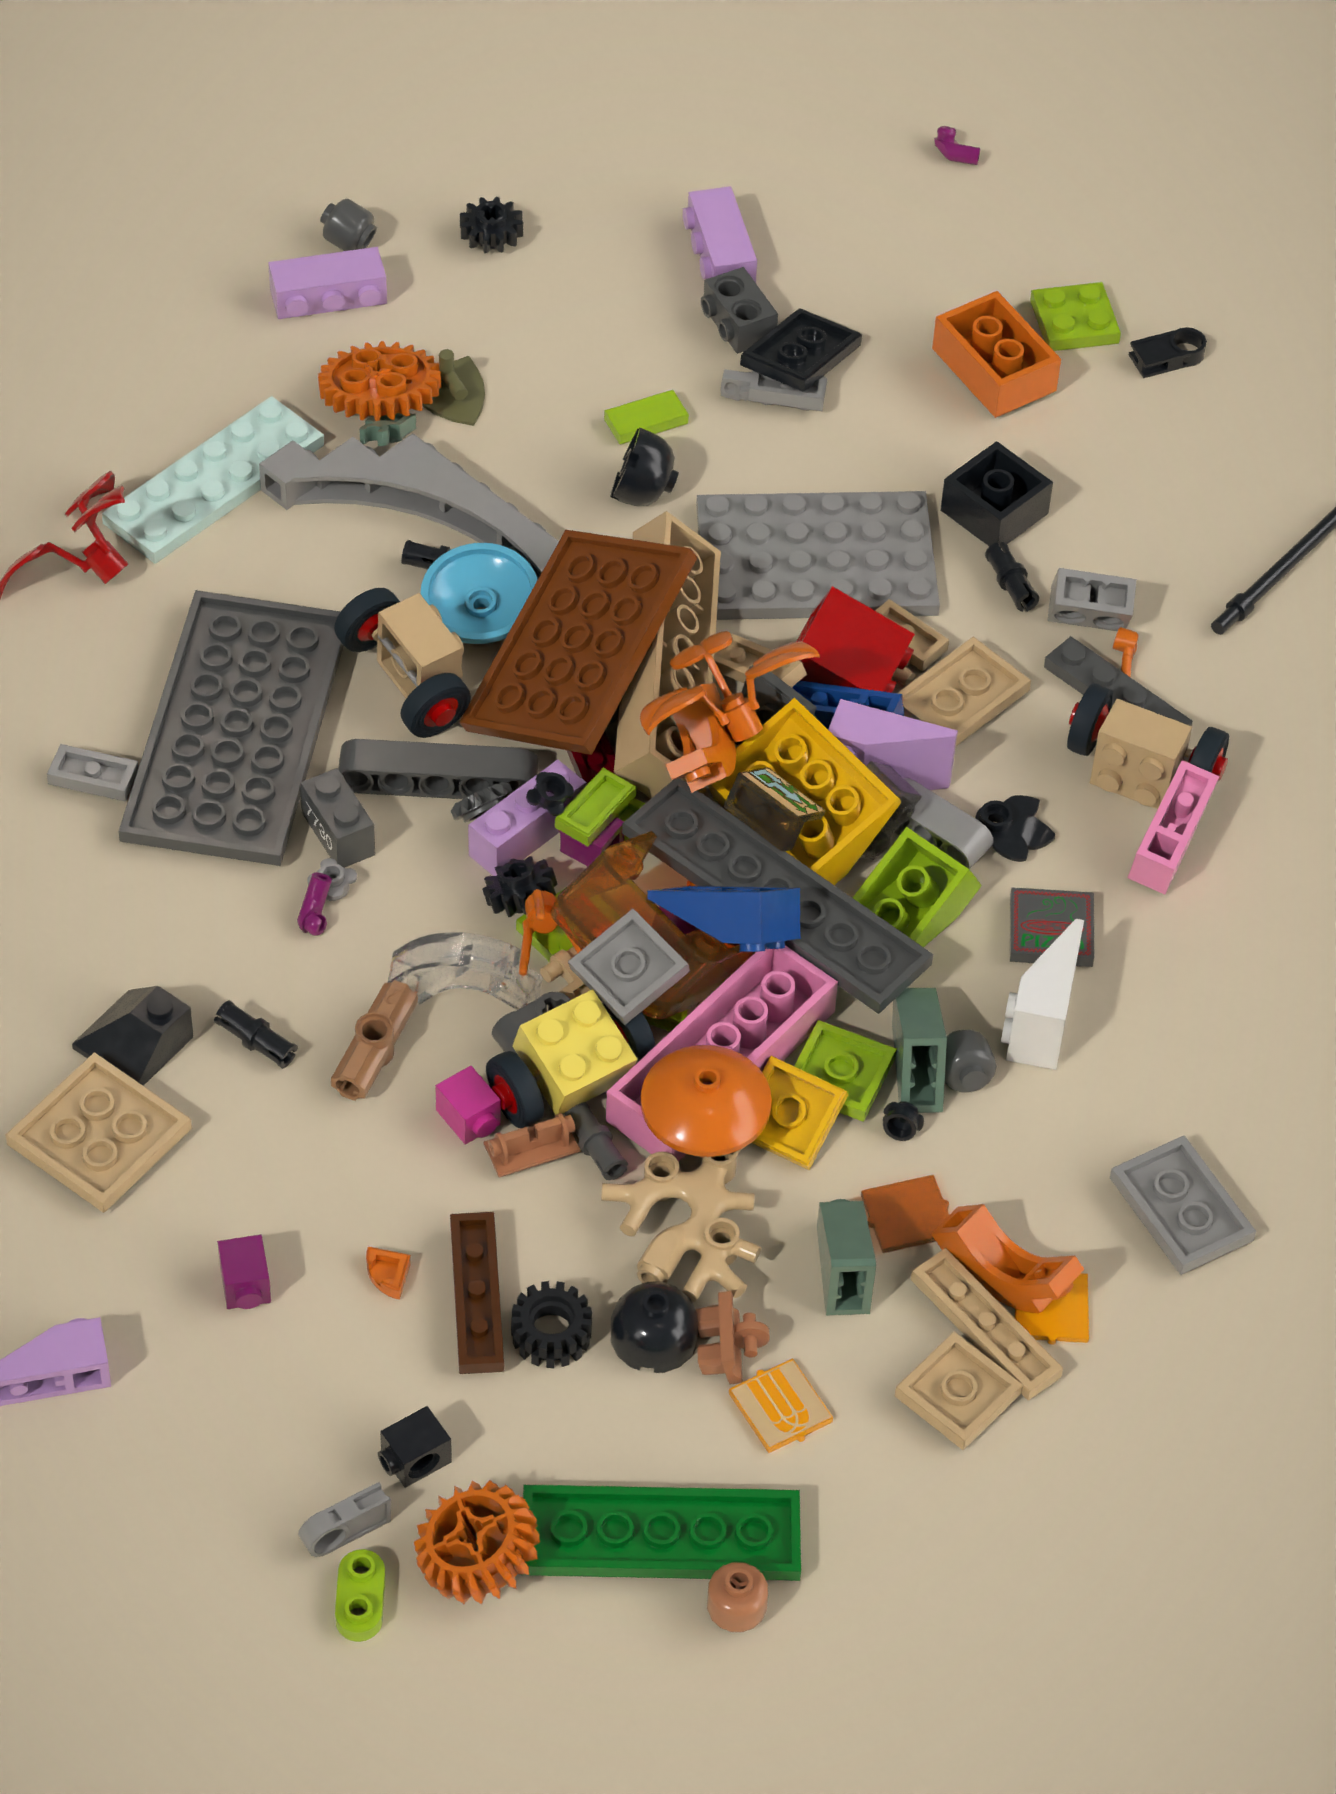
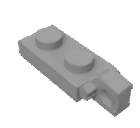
[721,369,827,411]

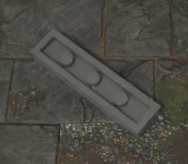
[1044,636,1193,726]

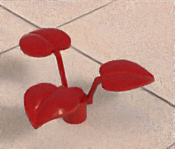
[0,471,128,599]

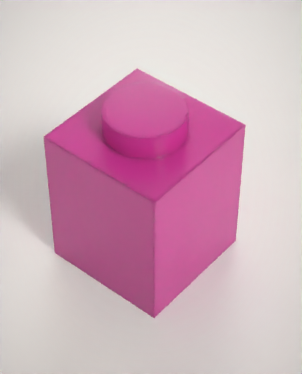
[435,1065,501,1145]

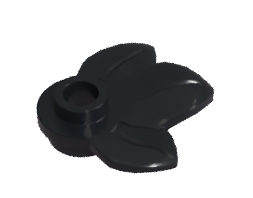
[975,795,1055,862]

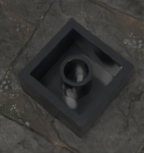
[940,441,1053,548]

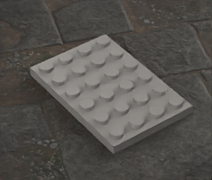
[696,491,940,620]

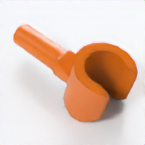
[1113,627,1139,677]

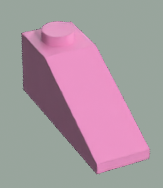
[1128,760,1220,895]

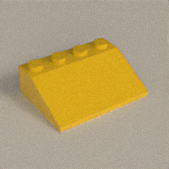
[708,697,901,885]

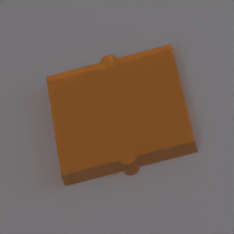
[861,1174,949,1253]

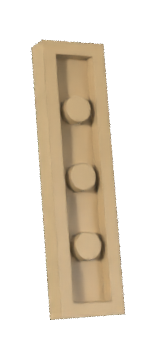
[911,1248,1063,1401]

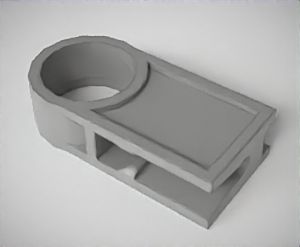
[298,1482,391,1557]

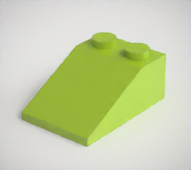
[852,827,982,947]

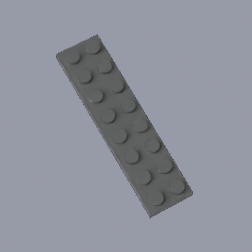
[622,779,933,1014]

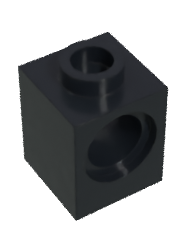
[378,1406,452,1488]

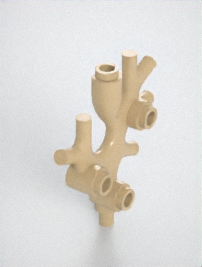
[601,1149,761,1302]

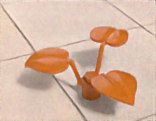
[640,631,820,742]

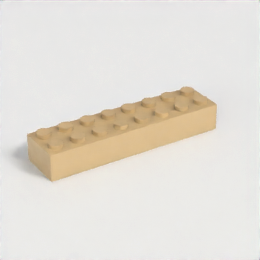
[614,511,721,799]

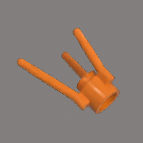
[519,889,585,976]

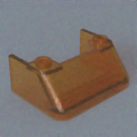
[551,831,755,1019]

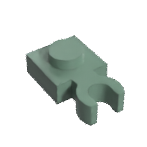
[359,413,416,446]

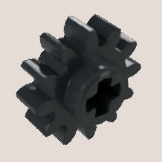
[460,196,524,253]
[482,856,558,917]

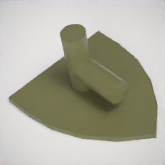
[422,349,485,426]

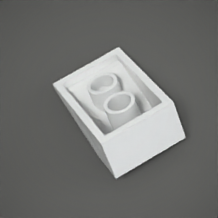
[1001,919,1084,1070]

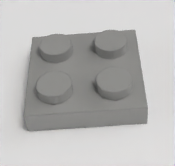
[568,909,690,1025]

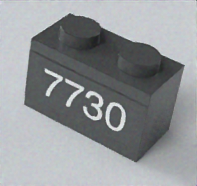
[300,768,375,868]

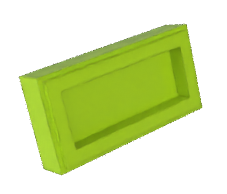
[604,389,689,444]
[555,767,637,847]

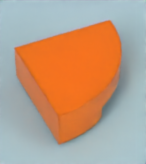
[366,1247,411,1300]

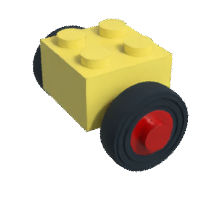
[486,989,656,1129]

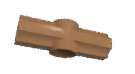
[331,980,418,1101]

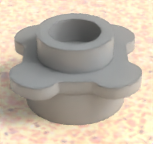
[307,858,357,901]

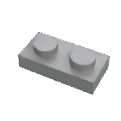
[47,744,139,802]

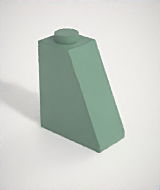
[892,988,947,1113]
[817,1199,876,1316]

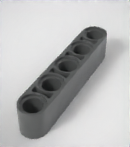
[338,739,539,799]

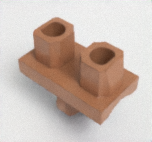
[696,1291,770,1385]

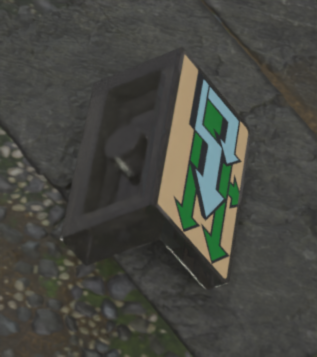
[723,767,826,852]

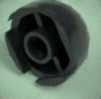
[610,427,679,506]
[611,1282,699,1373]

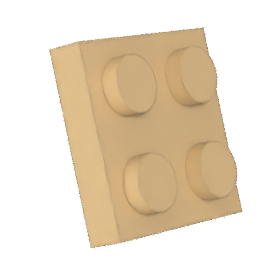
[895,1331,1023,1450]

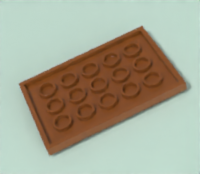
[459,530,698,755]

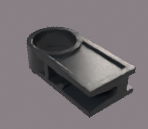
[1128,327,1207,378]

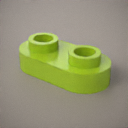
[335,1549,385,1642]

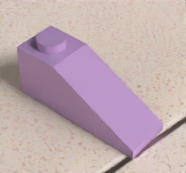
[0,1317,111,1406]

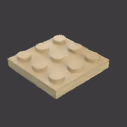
[5,1052,192,1213]

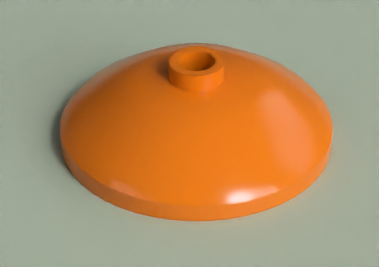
[641,1045,772,1157]

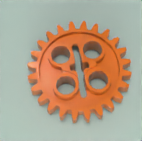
[318,341,441,421]

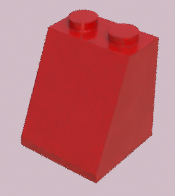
[796,586,915,693]

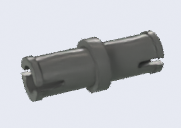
[564,1102,628,1181]

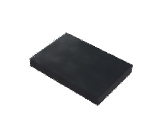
[740,308,862,392]

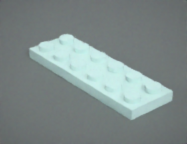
[102,396,324,564]

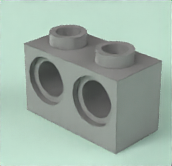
[1048,568,1137,631]

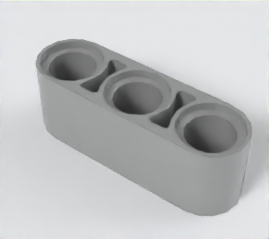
[884,778,993,869]

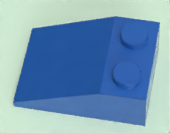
[647,886,801,952]

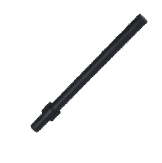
[1211,507,1336,635]

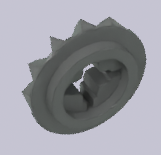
[451,782,513,822]

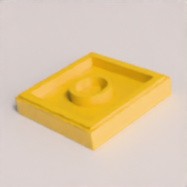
[752,1056,848,1170]

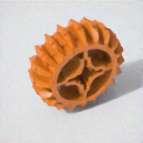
[414,1480,540,1604]

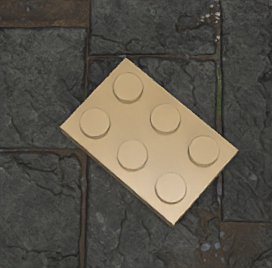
[897,636,1031,746]

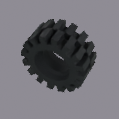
[511,1281,592,1368]

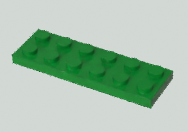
[521,1485,801,1581]

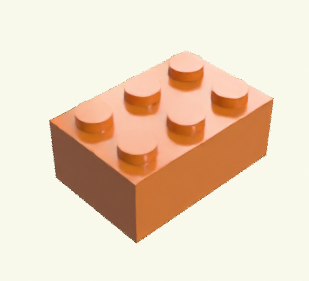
[932,291,1061,418]

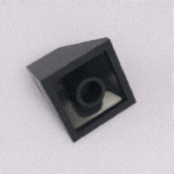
[72,986,193,1086]

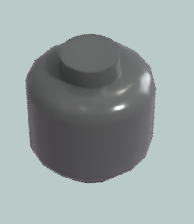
[320,199,377,251]
[945,1030,997,1093]

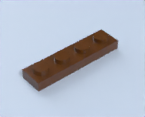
[450,1212,504,1374]

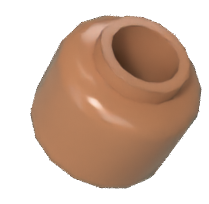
[707,1562,768,1632]

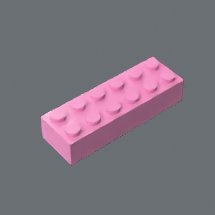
[606,946,838,1162]

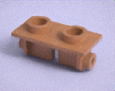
[483,1113,580,1177]

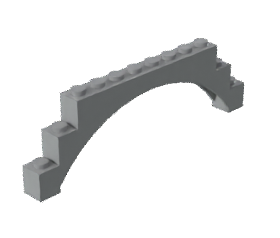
[259,433,619,728]

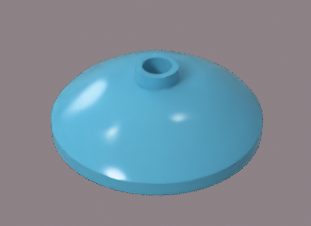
[421,543,538,644]

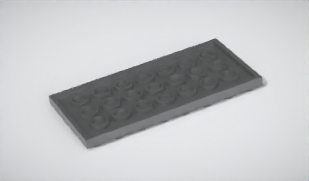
[118,590,344,866]

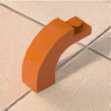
[665,683,736,793]
[931,1204,1084,1313]

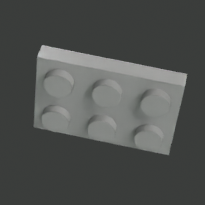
[1110,1135,1256,1275]

